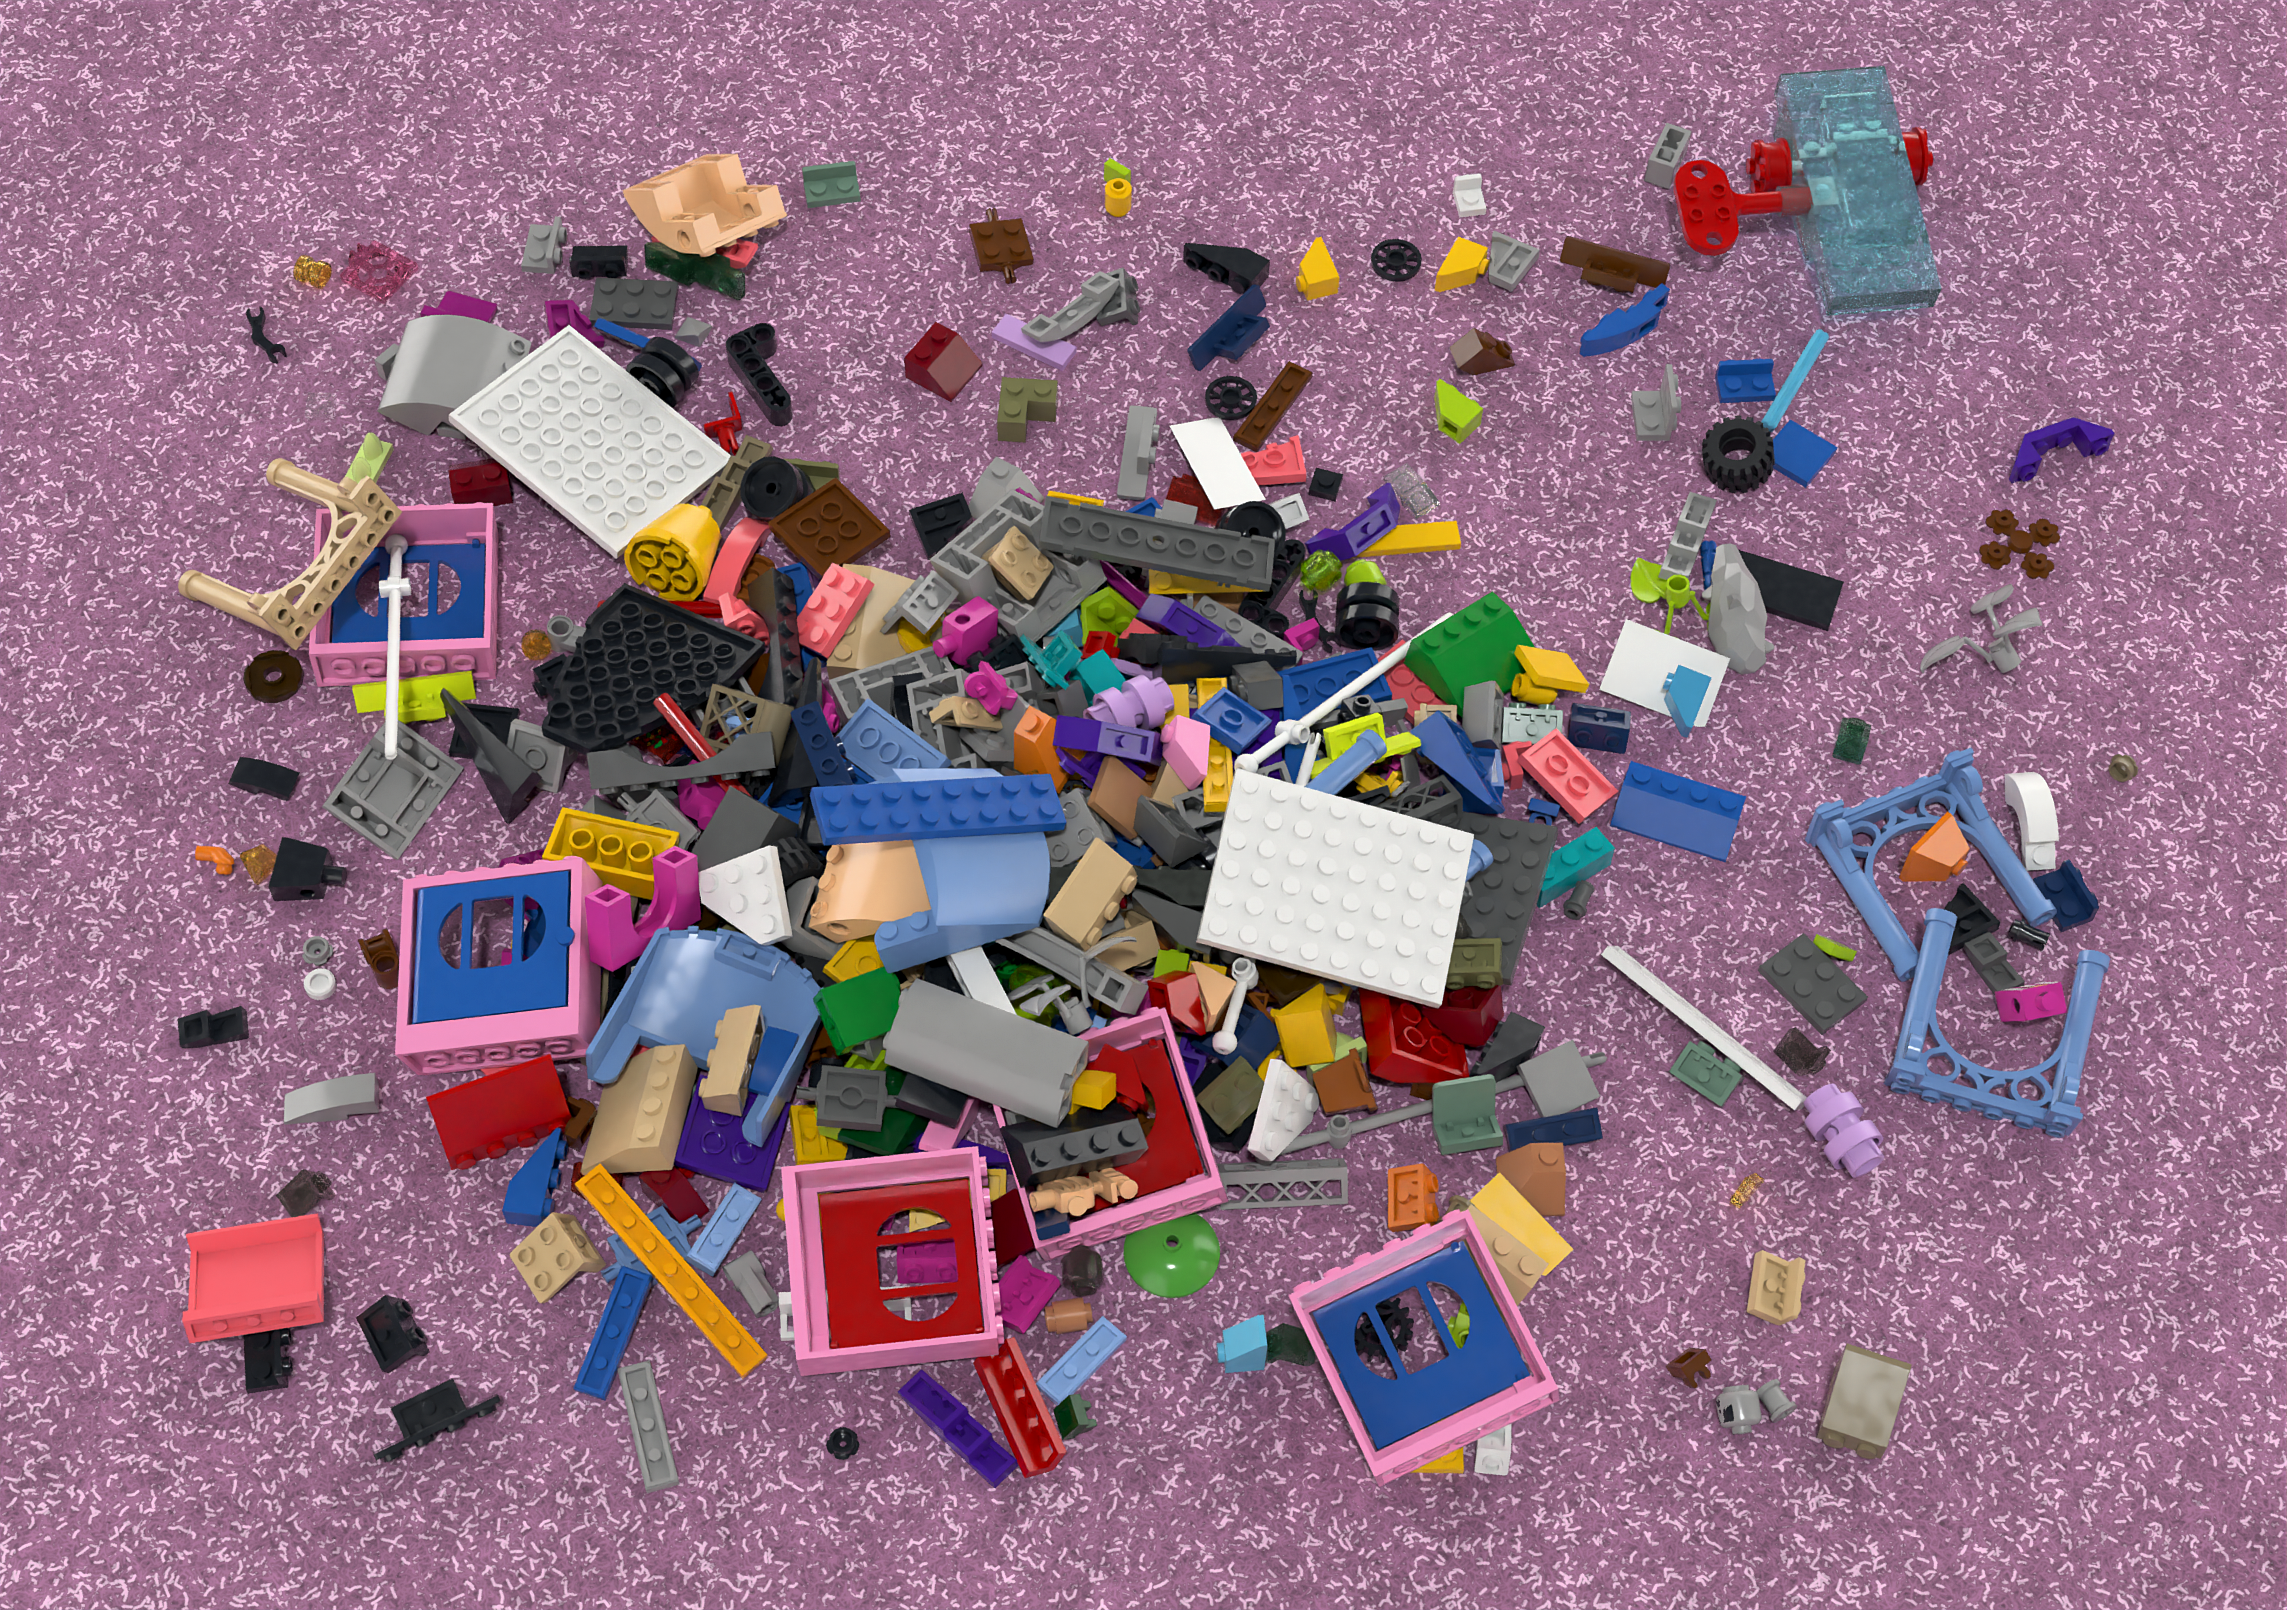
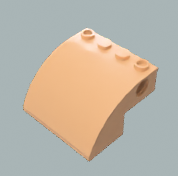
[622,154,787,257]
[808,840,931,943]

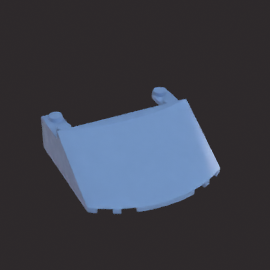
[868,768,1051,973]
[585,926,824,1147]

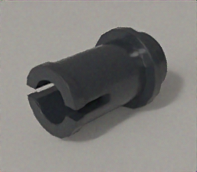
[2008,919,2050,951]

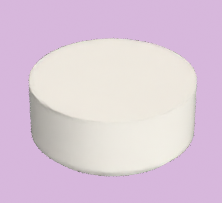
[304,969,337,1000]

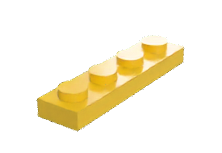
[1149,569,1265,594]

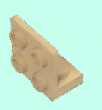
[510,1212,606,1303]

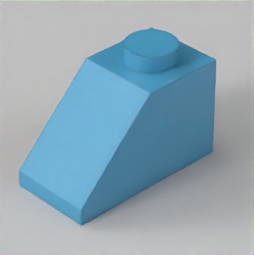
[1663,665,1712,738]

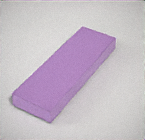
[992,314,1077,371]

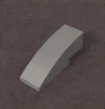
[284,1073,379,1125]

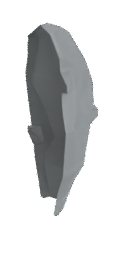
[1702,543,1774,675]

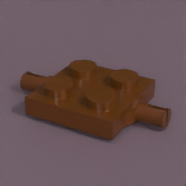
[969,208,1034,284]

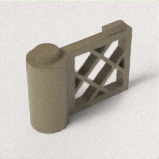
[700,684,794,770]

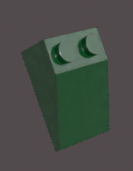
[837,1066,930,1156]

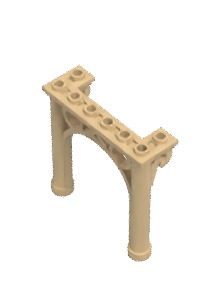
[178,458,402,650]

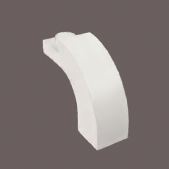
[2005,772,2059,871]

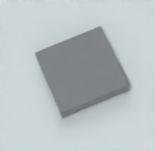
[1516,1040,1600,1118]

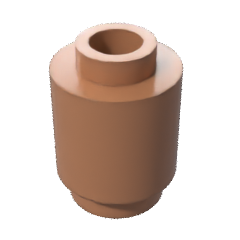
[1044,1297,1093,1335]

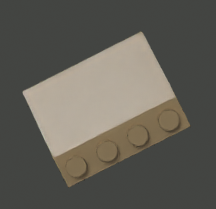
[826,564,915,680]
[580,1044,698,1175]

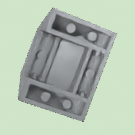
[322,720,464,860]

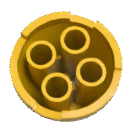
[624,504,722,601]

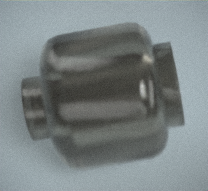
[1061,1245,1104,1297]

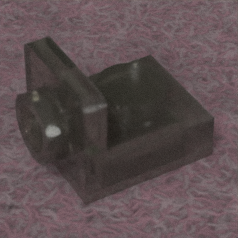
[276,1169,336,1217]

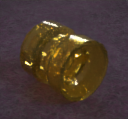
[293,255,332,289]

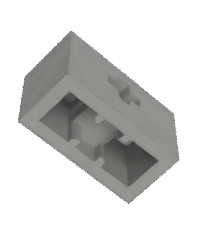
[1644,123,1692,189]

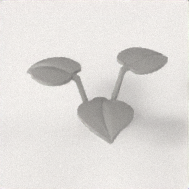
[1920,584,2042,673]
[1007,936,1137,1035]

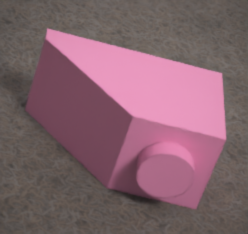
[1160,715,1210,790]

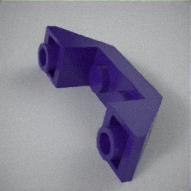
[2009,417,2115,483]
[1304,483,1401,568]
[1135,593,1242,647]
[1053,715,1163,767]

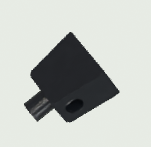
[268,837,347,901]

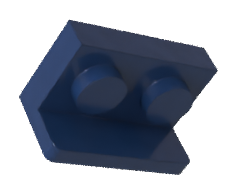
[1567,703,1631,754]
[2033,859,2099,932]

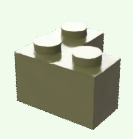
[997,377,1058,443]

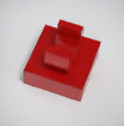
[1080,631,1120,660]

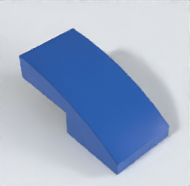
[748,1026,799,1096]

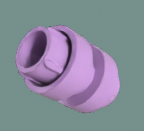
[1083,675,1175,731]
[1804,1084,1884,1178]

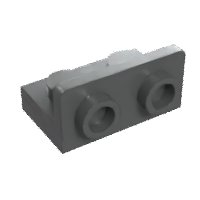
[1097,267,1140,326]

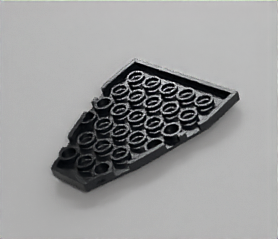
[541,583,766,756]

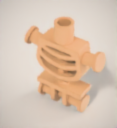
[1029,1168,1138,1216]

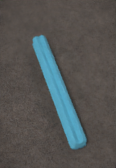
[1761,329,1829,432]

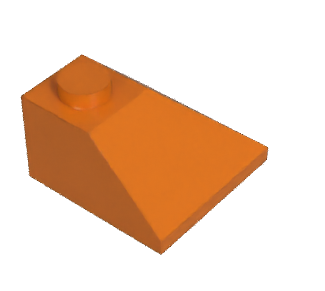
[1014,705,1085,794]
[1899,811,1970,882]

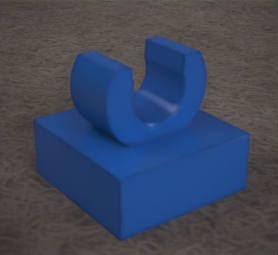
[1528,798,1561,826]

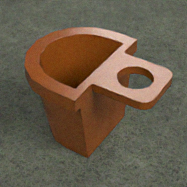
[1312,1048,1378,1116]

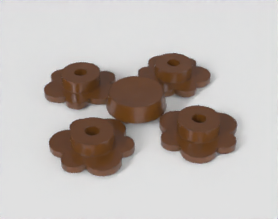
[1979,509,2060,579]

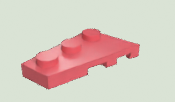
[1241,435,1306,486]

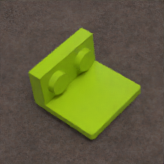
[1080,586,1141,647]

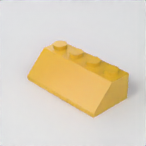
[542,807,680,900]

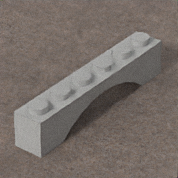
[995,926,1149,1015]

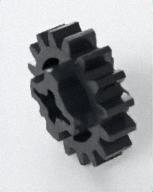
[1355,1297,1414,1363]

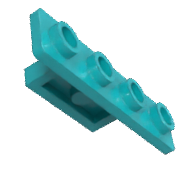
[1019,630,1083,690]

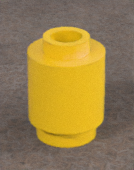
[1105,178,1132,217]
[1511,672,1558,705]

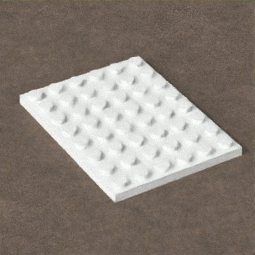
[449,325,731,559]
[1196,768,1474,1008]

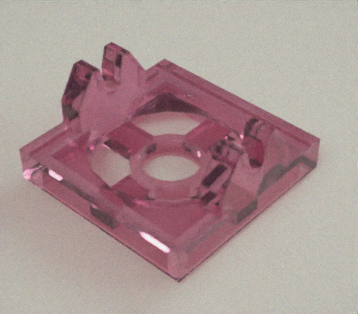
[340,240,418,304]

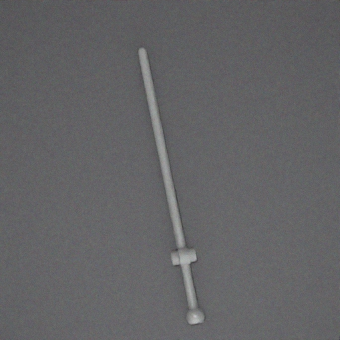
[1254,1052,1607,1165]

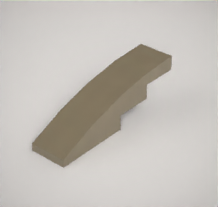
[701,435,773,533]

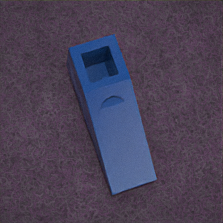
[502,1128,568,1227]

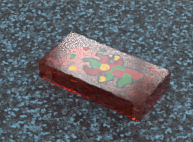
[628,726,685,765]

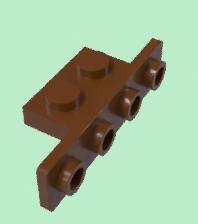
[1560,236,1671,293]

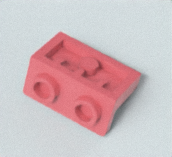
[719,592,770,646]

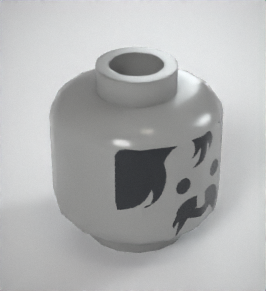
[1716,1385,1762,1435]

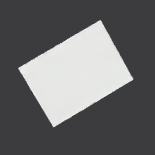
[1599,619,1730,727]

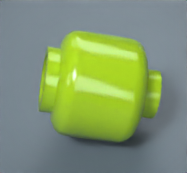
[1344,559,1387,586]

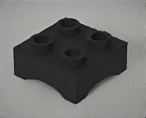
[1117,633,1198,664]

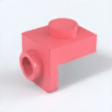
[1501,741,1532,790]

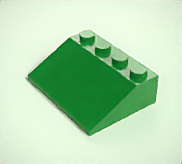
[1404,591,1535,718]

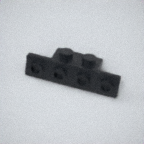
[373,1378,501,1463]

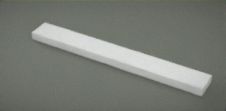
[1601,946,1807,1110]

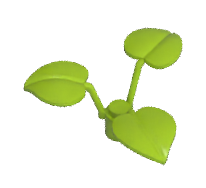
[1631,557,1711,638]

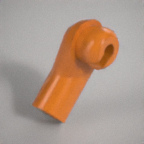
[195,845,235,875]

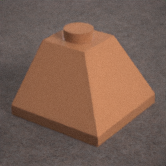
[1495,1143,1566,1217]

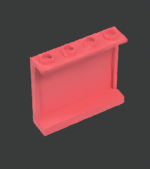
[182,1213,324,1343]

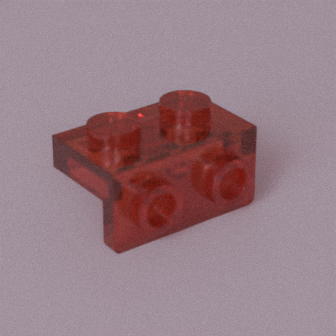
[1166,474,1223,526]

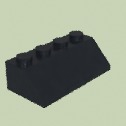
[1000,1102,1149,1188]

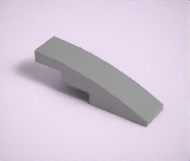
[1659,492,1717,580]

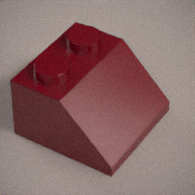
[904,322,983,402]
[448,458,513,506]
[1421,985,1504,1047]

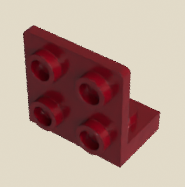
[971,1188,1035,1272]

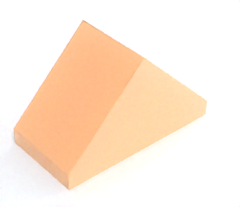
[1189,961,1237,1032]

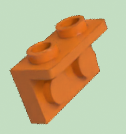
[1388,1163,1439,1232]

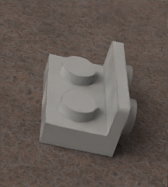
[521,216,567,274]

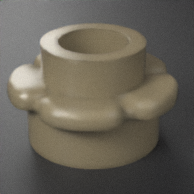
[2109,754,2138,782]

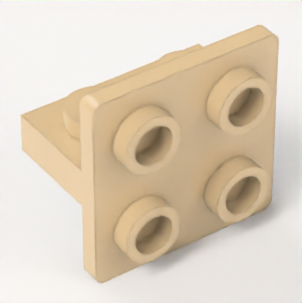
[981,526,1054,601]

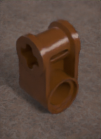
[358,928,399,989]

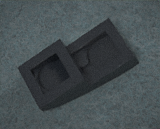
[228,757,300,801]
[178,1006,249,1048]

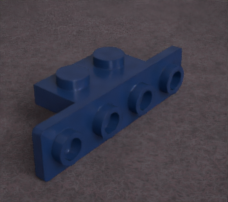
[1187,284,1270,371]
[790,701,856,787]

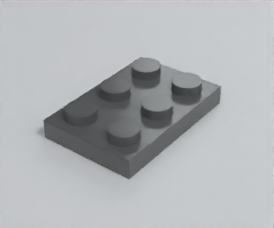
[589,277,679,330]
[1758,933,1868,1035]

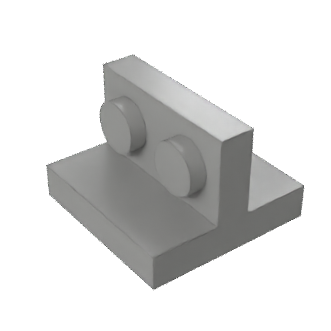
[507,719,578,793]

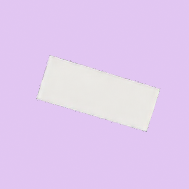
[1170,418,1266,509]

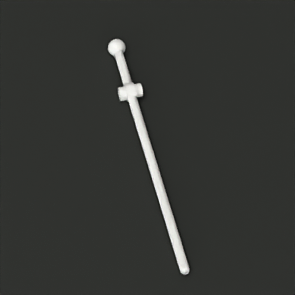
[379,534,411,760]
[1234,612,1454,773]
[1212,732,1321,1055]

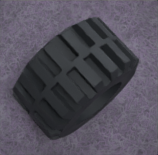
[1702,416,1775,493]
[768,837,825,894]

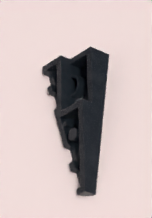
[1152,642,1297,687]
[767,657,823,807]
[440,688,542,824]

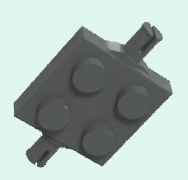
[796,1065,901,1132]

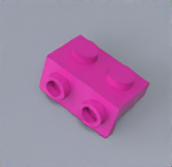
[995,1255,1061,1334]

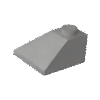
[968,457,1044,520]

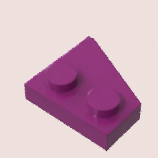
[544,300,605,348]

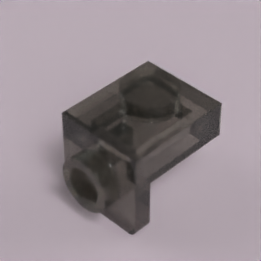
[1773,1027,1831,1076]

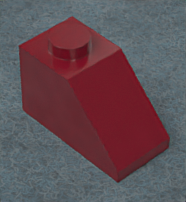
[639,1166,710,1224]

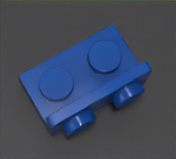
[1715,358,1776,403]

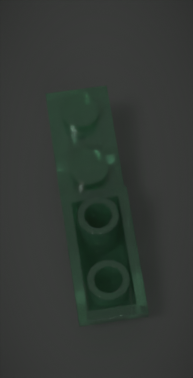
[644,242,745,301]

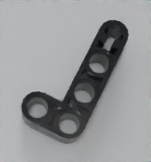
[726,323,793,427]
[1238,539,1306,640]

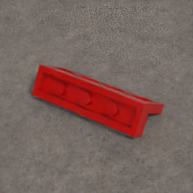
[973,1337,1067,1478]

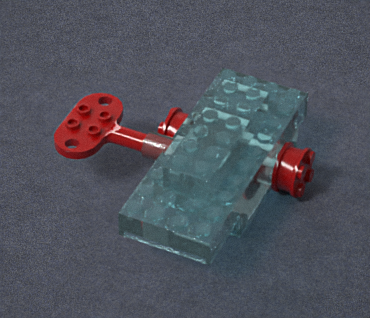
[1673,66,1942,316]

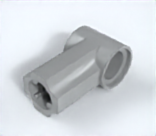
[547,615,586,653]
[722,1250,779,1318]

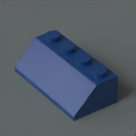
[1610,761,1746,862]

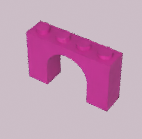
[585,846,701,972]

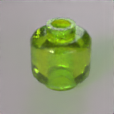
[1300,549,1343,592]

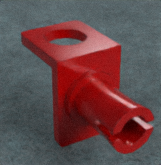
[703,392,742,456]

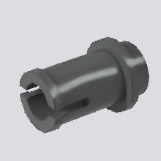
[1563,880,1595,920]

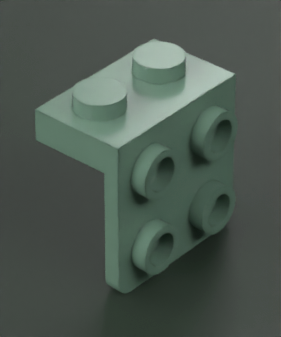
[1432,1074,1503,1155]

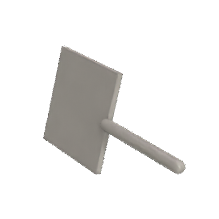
[1391,749,1421,808]

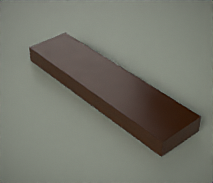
[1233,361,1313,452]

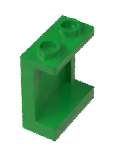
[813,966,901,1056]

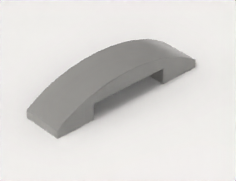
[1021,271,1119,342]

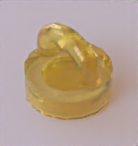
[521,629,551,660]

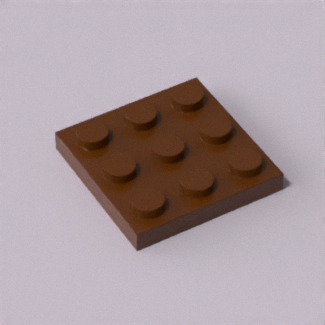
[768,477,891,581]

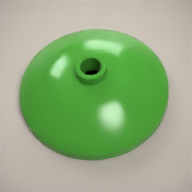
[1123,1213,1220,1298]

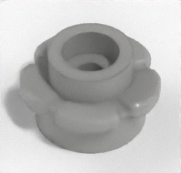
[302,936,333,966]

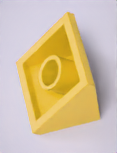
[1273,983,1337,1067]

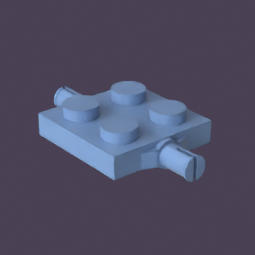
[600,1205,703,1288]

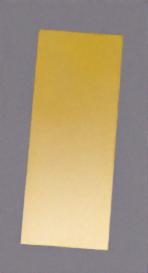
[1469,1172,1574,1276]

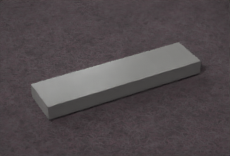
[617,1360,680,1493]

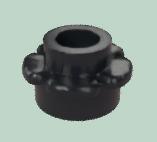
[826,1427,859,1460]

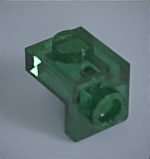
[1832,717,1871,765]
[1265,1323,1315,1366]

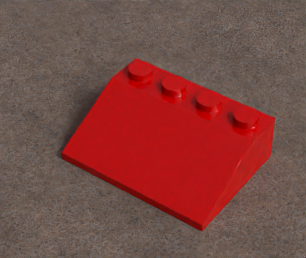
[1359,987,1469,1083]
[426,1054,571,1170]

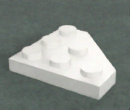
[698,845,793,946]
[1247,1059,1319,1161]

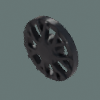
[1371,239,1422,282]
[1205,376,1257,420]

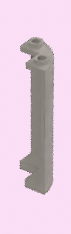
[882,978,1089,1128]

